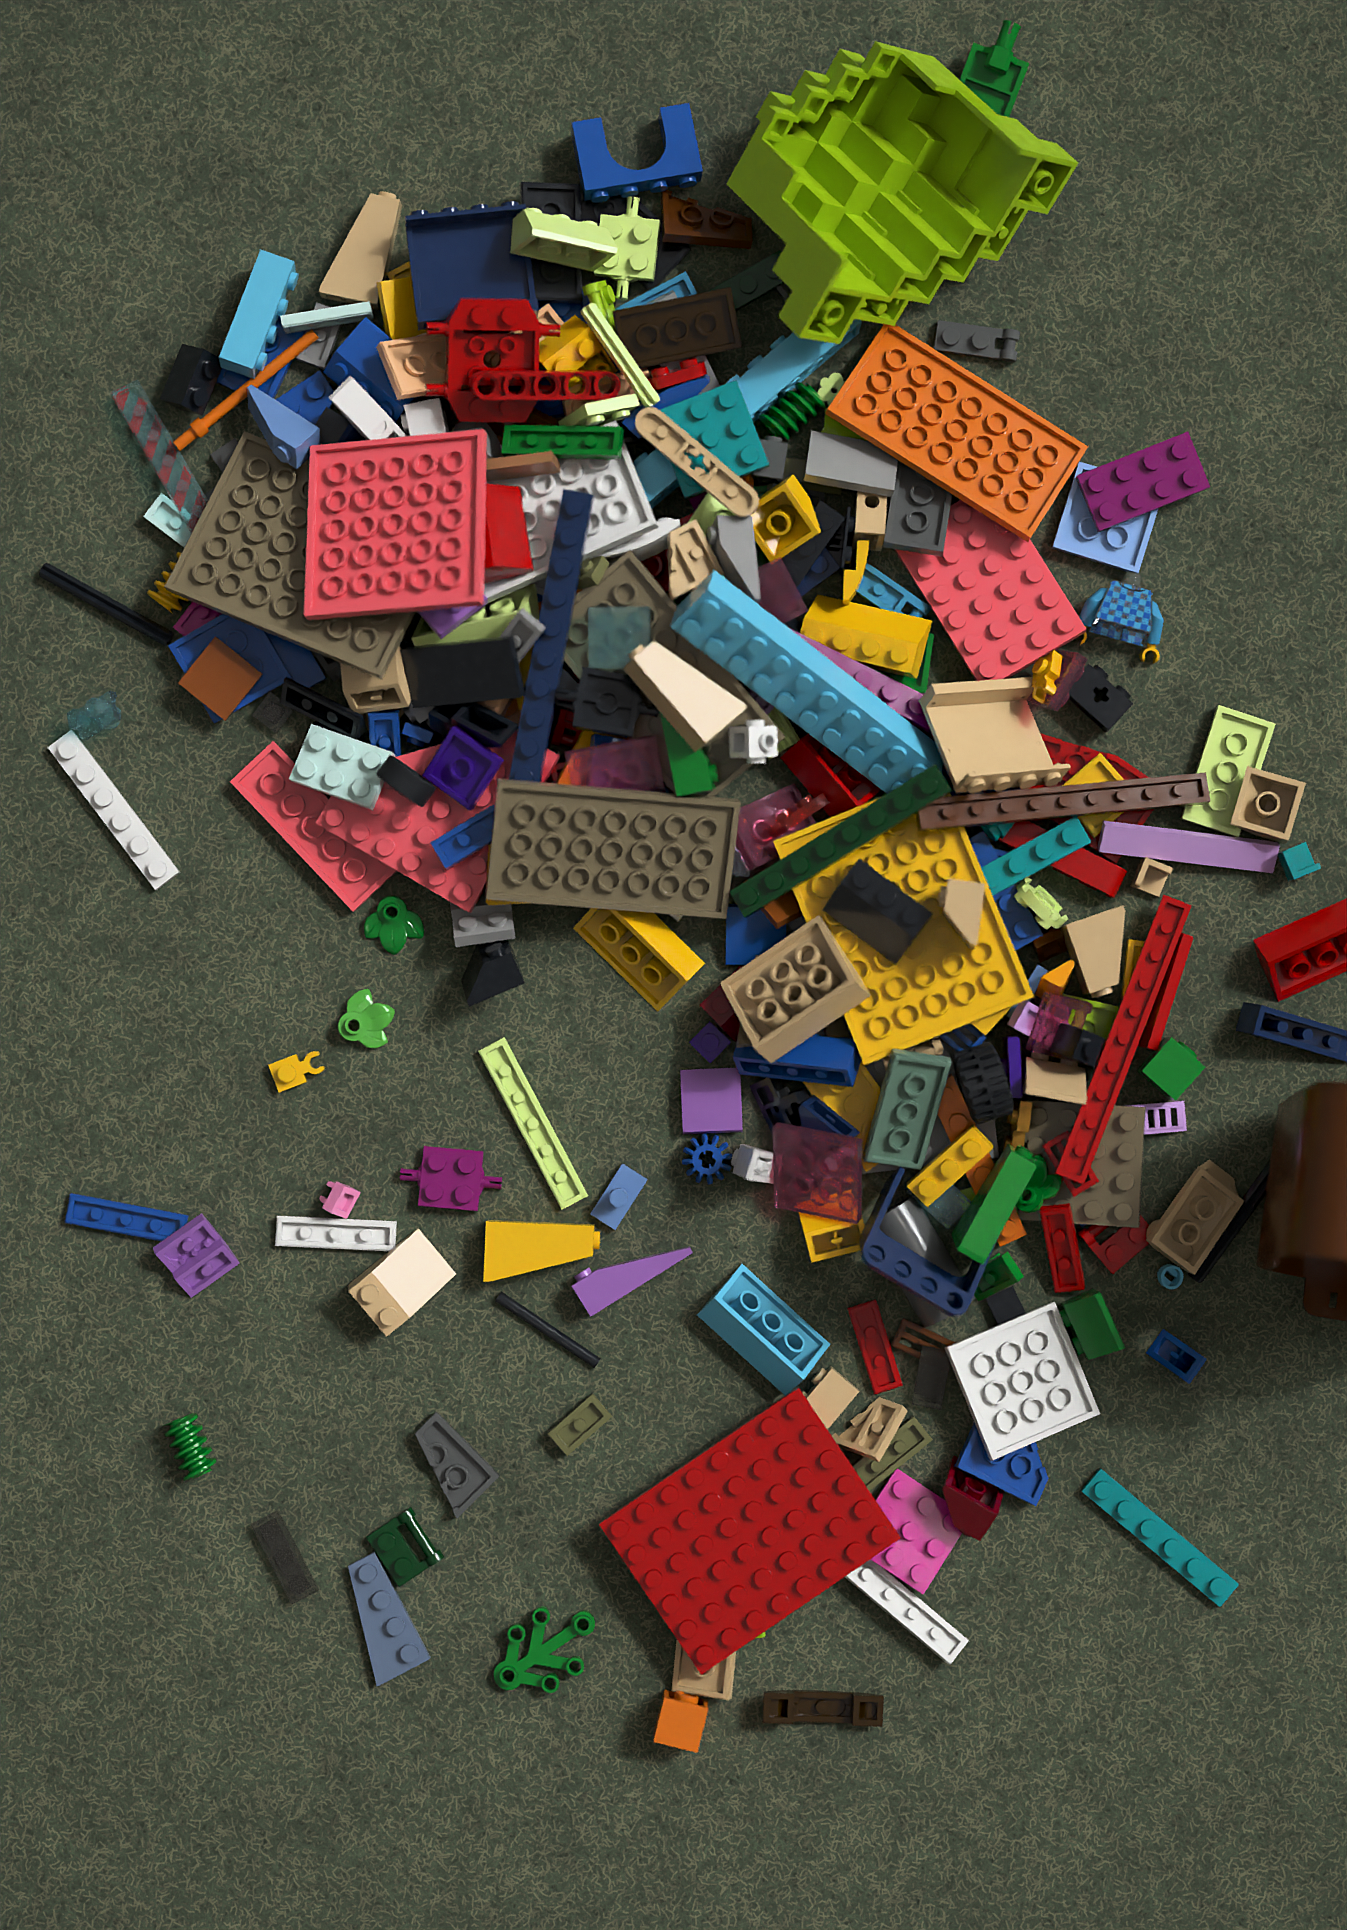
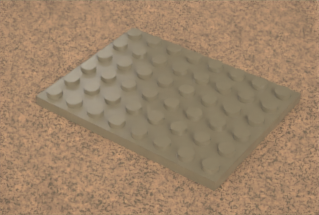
[164,431,416,679]

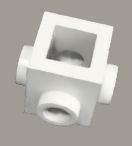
[729,720,778,763]

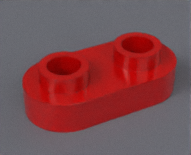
[647,357,707,390]

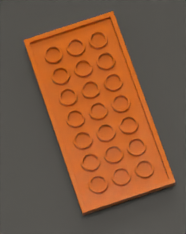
[825,324,1088,542]

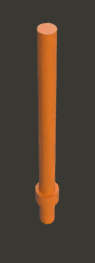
[173,329,319,451]

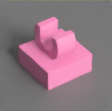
[319,1181,361,1219]

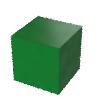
[1136,1037,1205,1101]

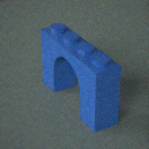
[571,103,703,202]

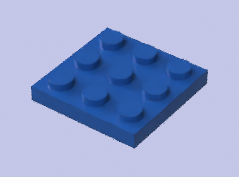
[168,614,292,723]

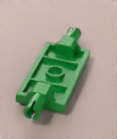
[960,20,1029,117]

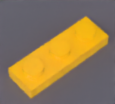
[907,1124,993,1207]

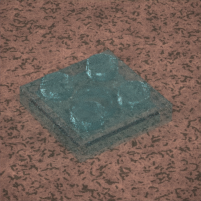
[588,607,651,668]

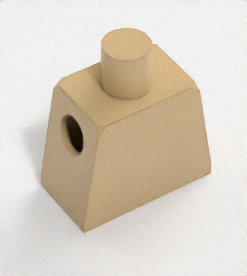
[852,491,887,551]

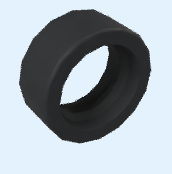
[376,755,436,807]

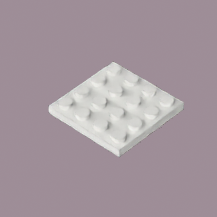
[944,1302,1100,1460]

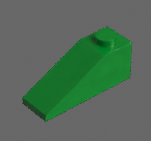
[659,711,719,796]

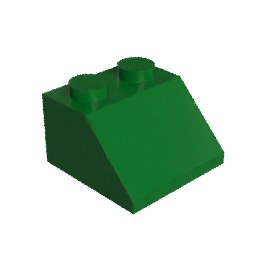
[1059,1288,1125,1360]

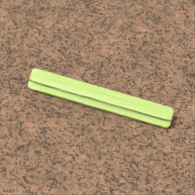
[581,303,660,408]

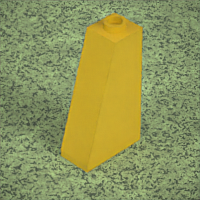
[483,1220,600,1282]

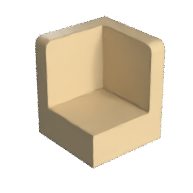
[1130,857,1173,897]

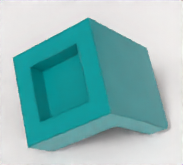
[1278,842,1321,881]

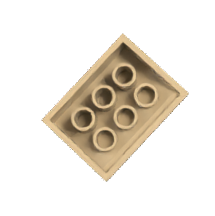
[720,915,871,1064]

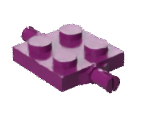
[400,1146,502,1211]

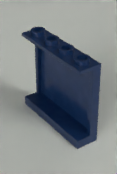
[405,201,539,330]

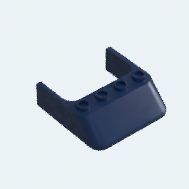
[859,1167,997,1317]

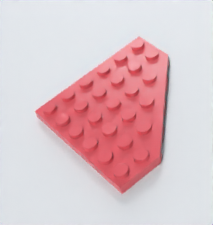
[316,731,560,913]

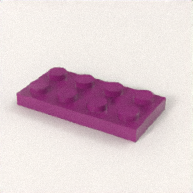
[1076,432,1210,532]

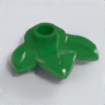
[364,895,424,955]
[1016,1154,1062,1213]

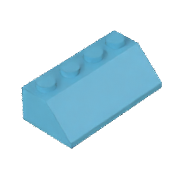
[697,1264,830,1395]

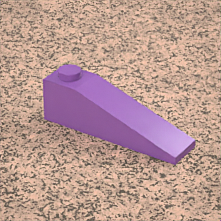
[572,1246,693,1317]

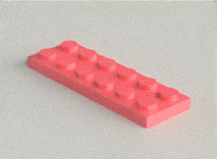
[230,741,397,912]

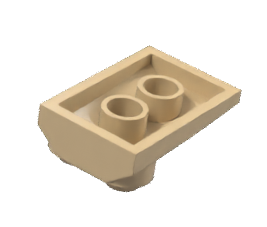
[1146,1159,1244,1275]

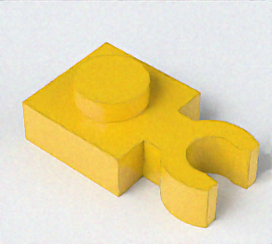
[1032,650,1063,704]
[268,1051,325,1093]

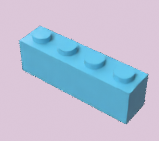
[219,249,299,379]

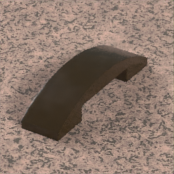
[762,1690,884,1727]

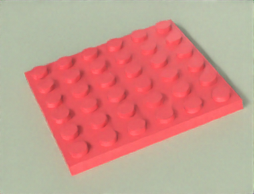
[304,429,487,620]

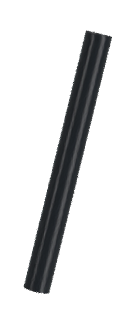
[495,1292,601,1368]

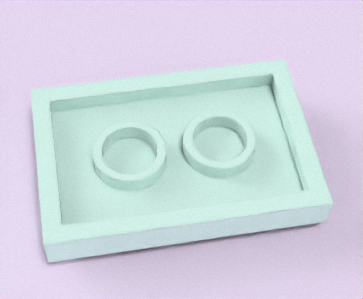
[289,724,395,810]

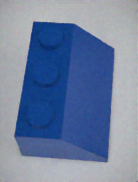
[323,318,421,425]

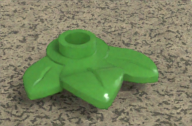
[337,989,395,1048]

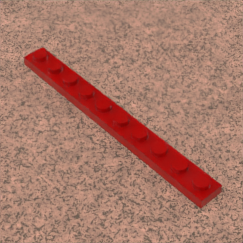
[1054,895,1192,1185]

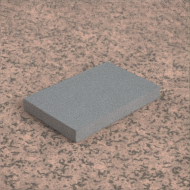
[804,430,898,497]

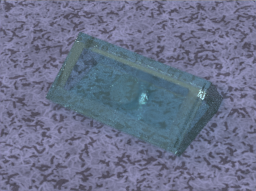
[905,1163,971,1229]

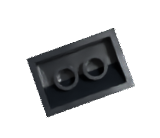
[823,858,933,965]

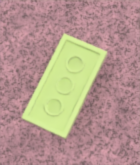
[1180,705,1276,837]

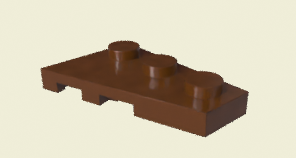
[661,190,753,249]

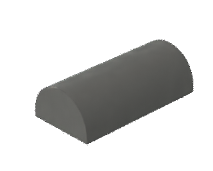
[864,1194,976,1328]

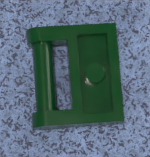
[366,1507,444,1587]

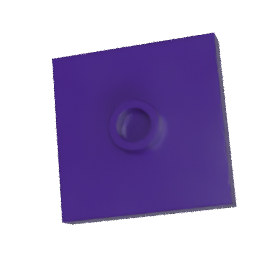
[422,726,504,811]
[1000,1037,1023,1098]

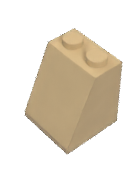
[1060,905,1125,998]

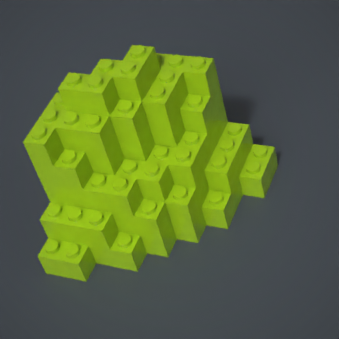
[727,41,1078,344]

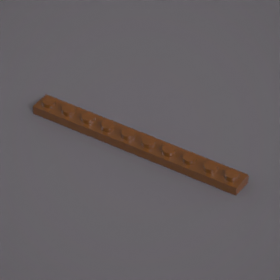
[916,772,1210,831]

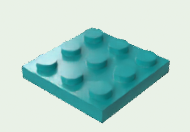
[660,380,769,499]

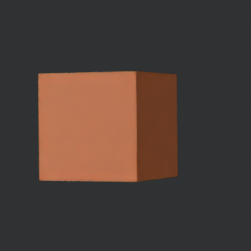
[653,1689,708,1753]

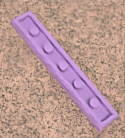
[1097,820,1280,873]

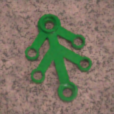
[494,1606,595,1693]

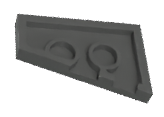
[415,1412,500,1518]

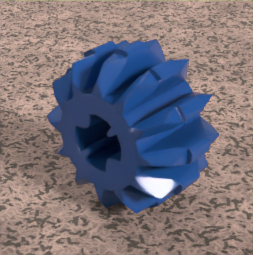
[682,1133,732,1184]

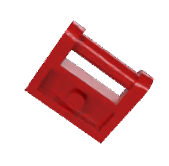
[1078,1215,1149,1275]

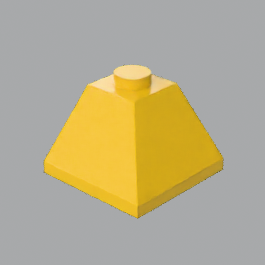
[751,474,821,564]

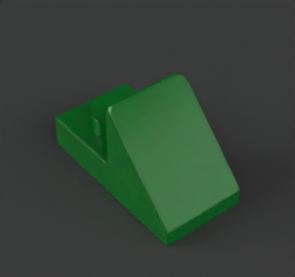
[963,1251,1024,1302]

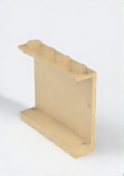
[919,677,1071,794]

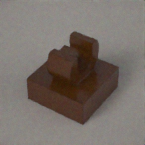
[1032,926,1067,963]

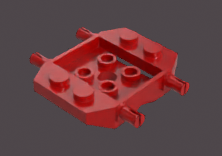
[425,298,561,422]

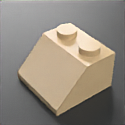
[1230,766,1306,844]
[938,879,985,950]

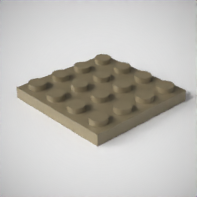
[1018,1100,1146,1228]

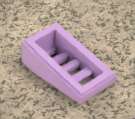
[1124,1101,1187,1135]

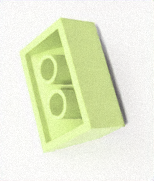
[510,208,617,272]

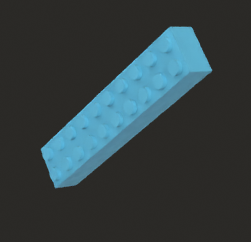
[633,319,862,509]
[670,570,943,793]

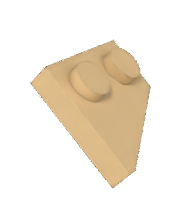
[667,520,724,601]
[832,1397,908,1462]

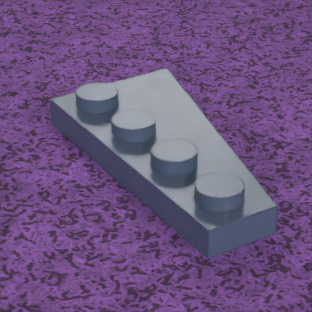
[348,1551,431,1687]

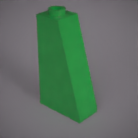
[951,1144,1037,1265]

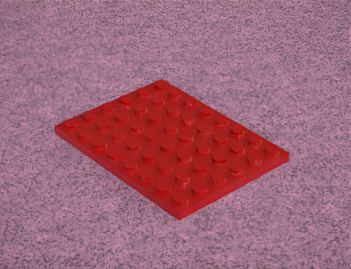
[599,1387,901,1675]

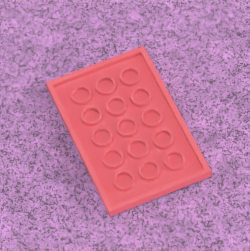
[894,500,1087,681]

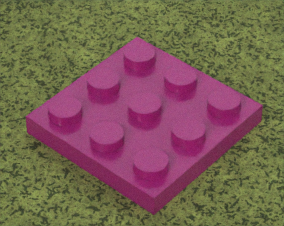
[870,1469,962,1595]

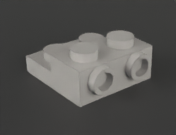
[450,888,516,947]

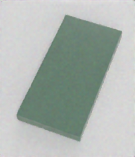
[862,1048,952,1170]

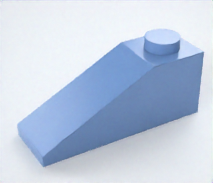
[247,385,320,469]

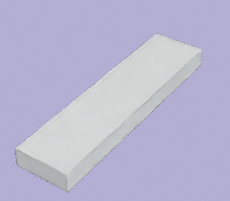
[275,1216,397,1251]

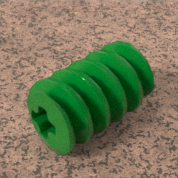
[759,382,826,440]
[162,1413,217,1482]

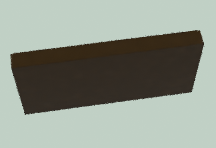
[612,287,742,368]

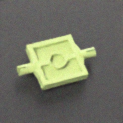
[594,196,661,300]

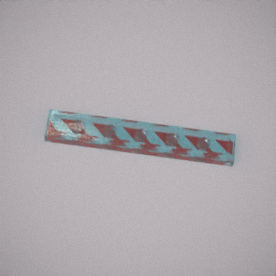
[111,379,208,534]

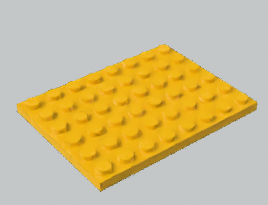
[773,793,1034,1066]

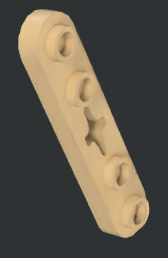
[635,407,759,518]

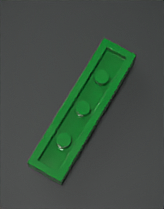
[501,425,624,460]

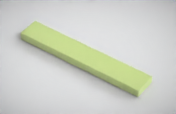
[478,1037,588,1210]

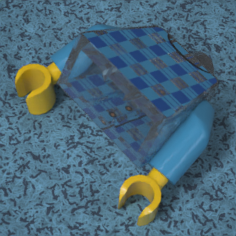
[1079,572,1164,664]

